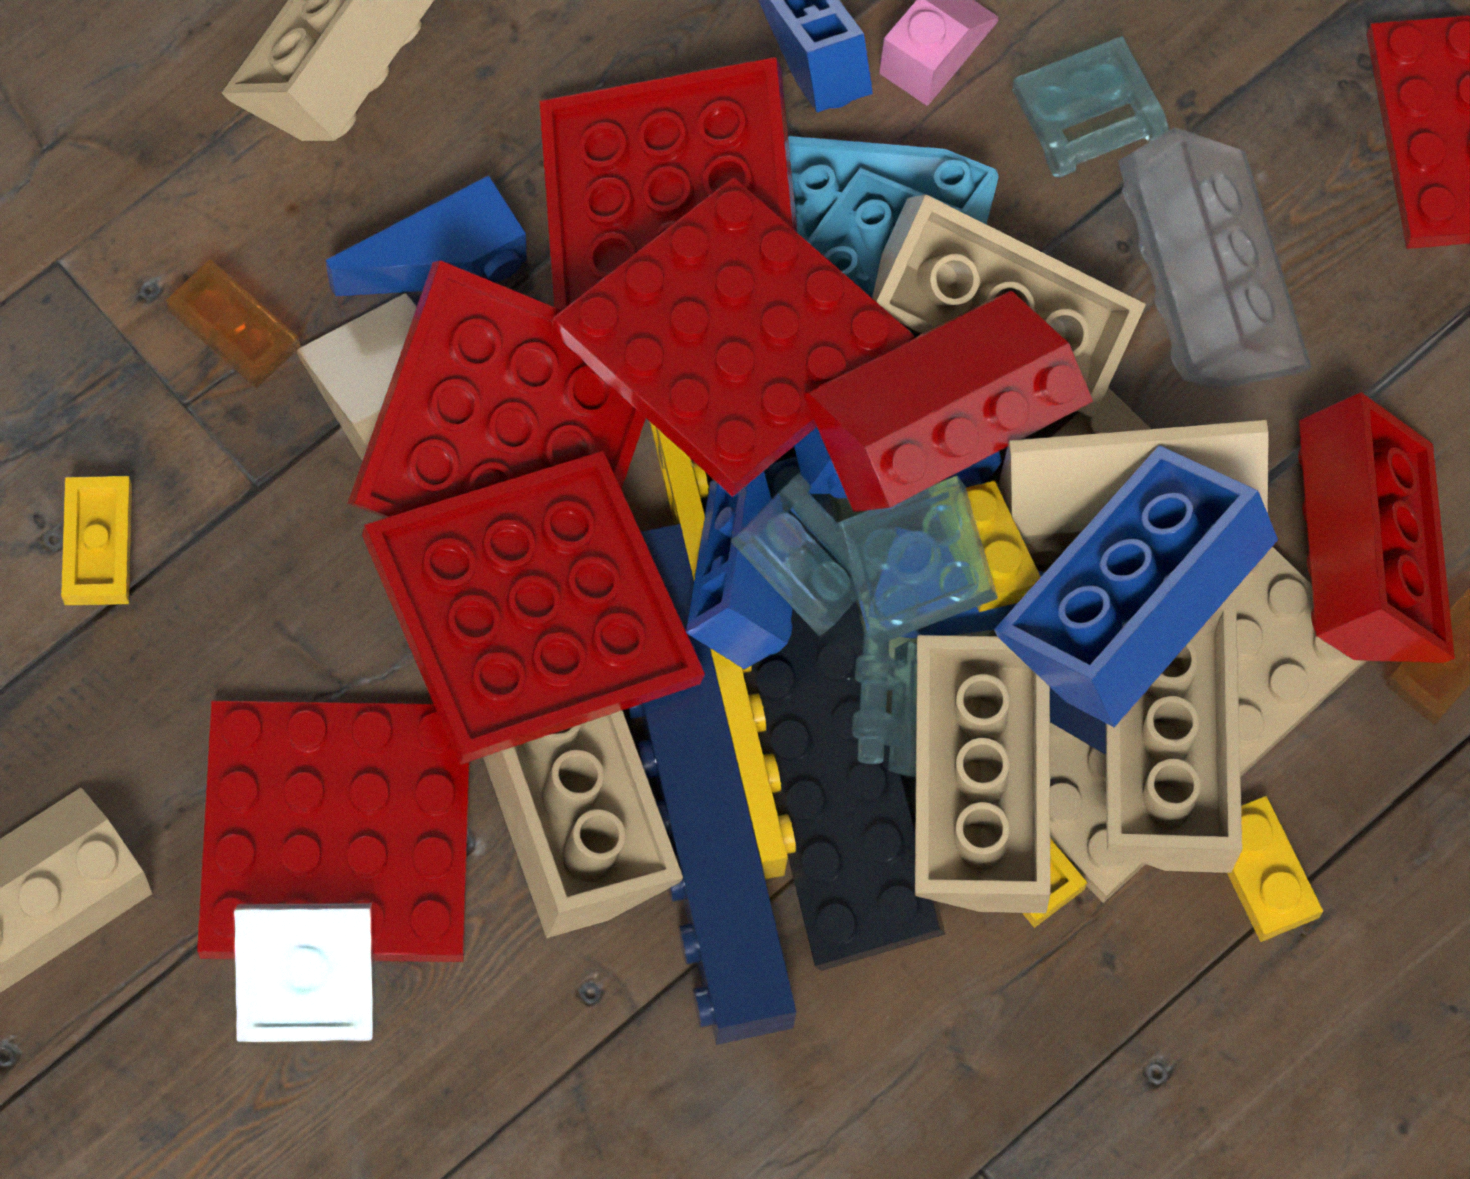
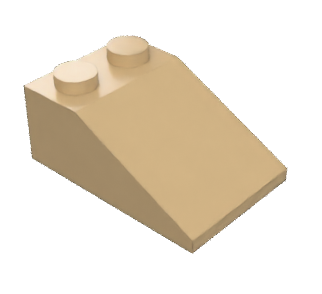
[297,293,417,461]

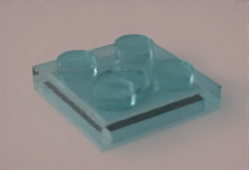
[837,476,998,645]
[235,903,374,1041]

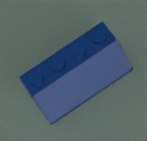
[994,445,1278,727]

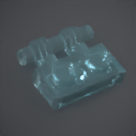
[852,631,917,778]

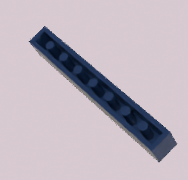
[627,524,797,1045]

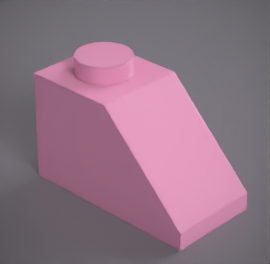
[879,0,998,106]

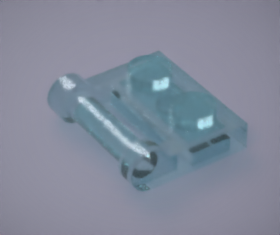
[1012,36,1169,178]
[730,473,886,636]

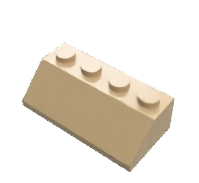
[222,0,434,141]
[872,194,1146,418]
[998,420,1268,565]
[1105,599,1242,873]
[915,635,1050,913]
[483,711,683,938]
[0,787,153,993]

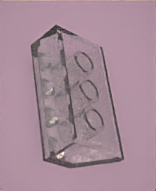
[1118,127,1311,389]

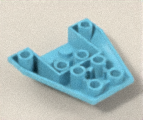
[788,136,999,338]

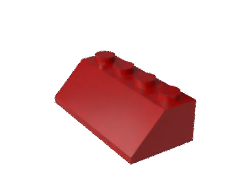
[803,291,1093,512]
[1298,392,1455,663]

